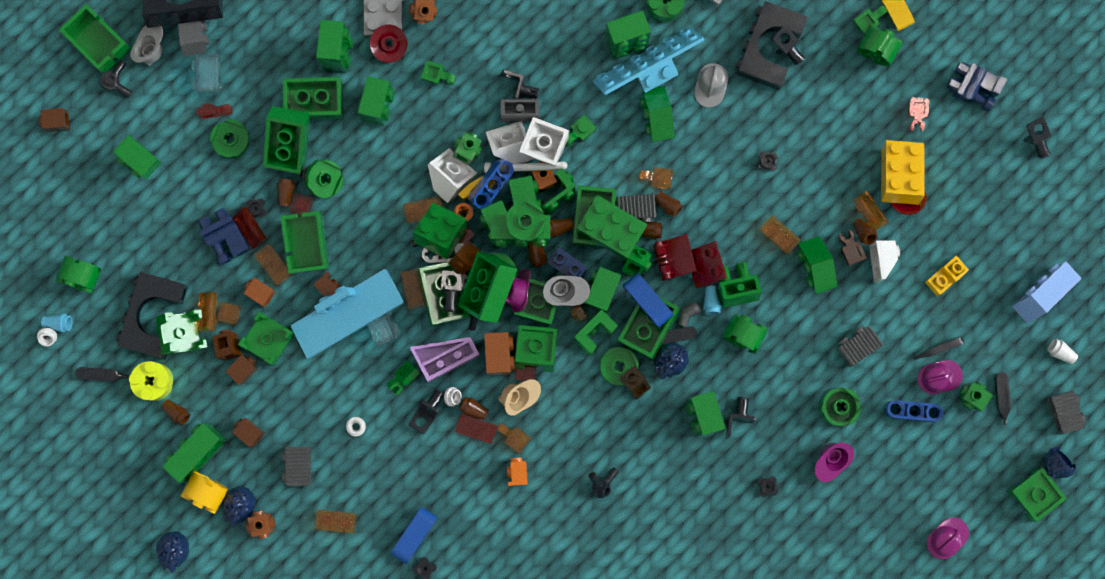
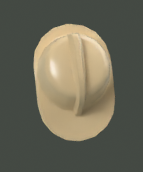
[498,379,541,415]

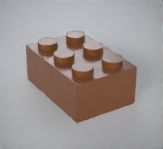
[484,332,515,376]

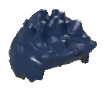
[655,342,689,379]
[1045,447,1076,479]
[223,487,256,527]
[156,531,189,573]

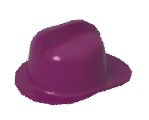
[505,268,530,313]
[917,360,963,394]
[815,442,854,482]
[927,517,969,559]

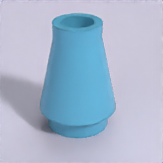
[703,286,722,316]
[41,314,73,333]

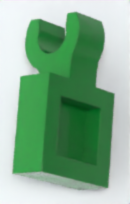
[853,6,888,36]
[421,60,456,85]
[566,115,597,146]
[387,360,420,395]

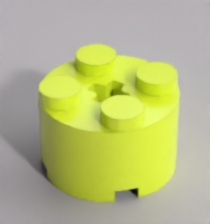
[129,361,173,401]

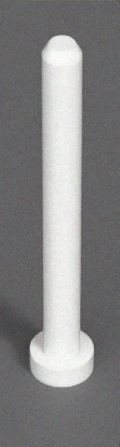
[484,162,568,173]

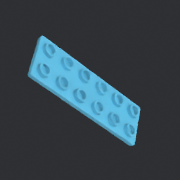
[593,27,704,95]
[291,269,403,359]

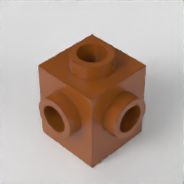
[409,0,437,24]
[246,510,276,540]

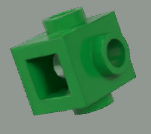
[452,132,482,165]
[621,246,652,276]
[959,381,993,412]

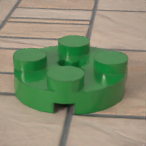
[210,119,250,158]
[304,160,343,198]
[506,201,546,242]
[600,347,639,386]

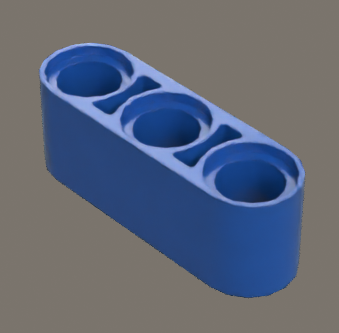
[469,159,514,209]
[622,273,673,328]
[884,400,943,422]
[390,507,438,565]

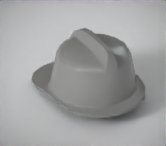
[130,26,163,65]
[695,63,728,108]
[543,275,590,306]

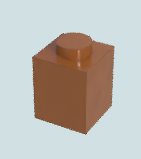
[244,277,276,308]

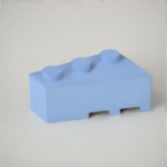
[1012,262,1082,324]

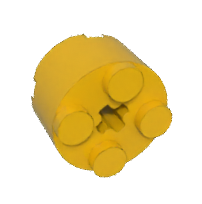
[180,471,228,514]

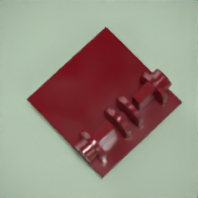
[653,234,697,281]
[691,241,727,289]

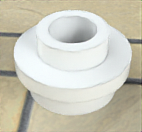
[37,328,57,346]
[444,387,462,406]
[346,417,366,436]

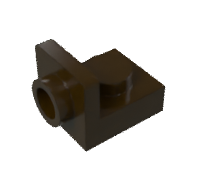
[620,366,651,400]

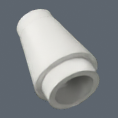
[1048,339,1078,364]

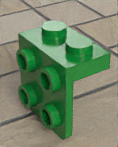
[542,168,575,214]

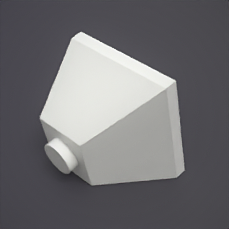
[519,117,569,166]
[486,121,534,164]
[428,148,477,203]
[869,241,900,283]

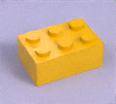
[881,140,924,205]

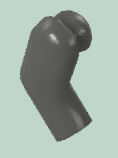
[678,303,702,327]

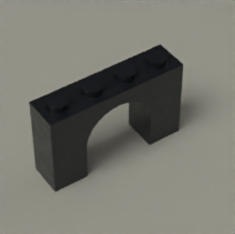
[142,0,223,28]
[736,1,808,90]
[117,272,188,359]

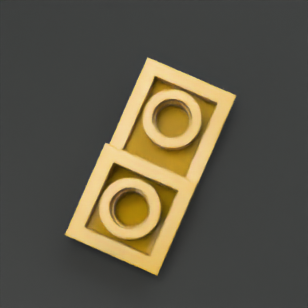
[881,0,915,31]
[458,176,495,202]
[925,256,969,297]

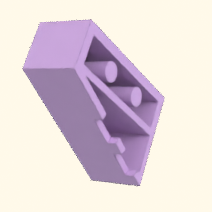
[410,337,480,382]

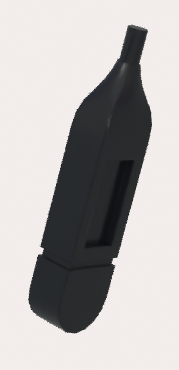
[661,326,696,345]
[914,337,965,360]
[75,367,129,381]
[995,372,1011,425]

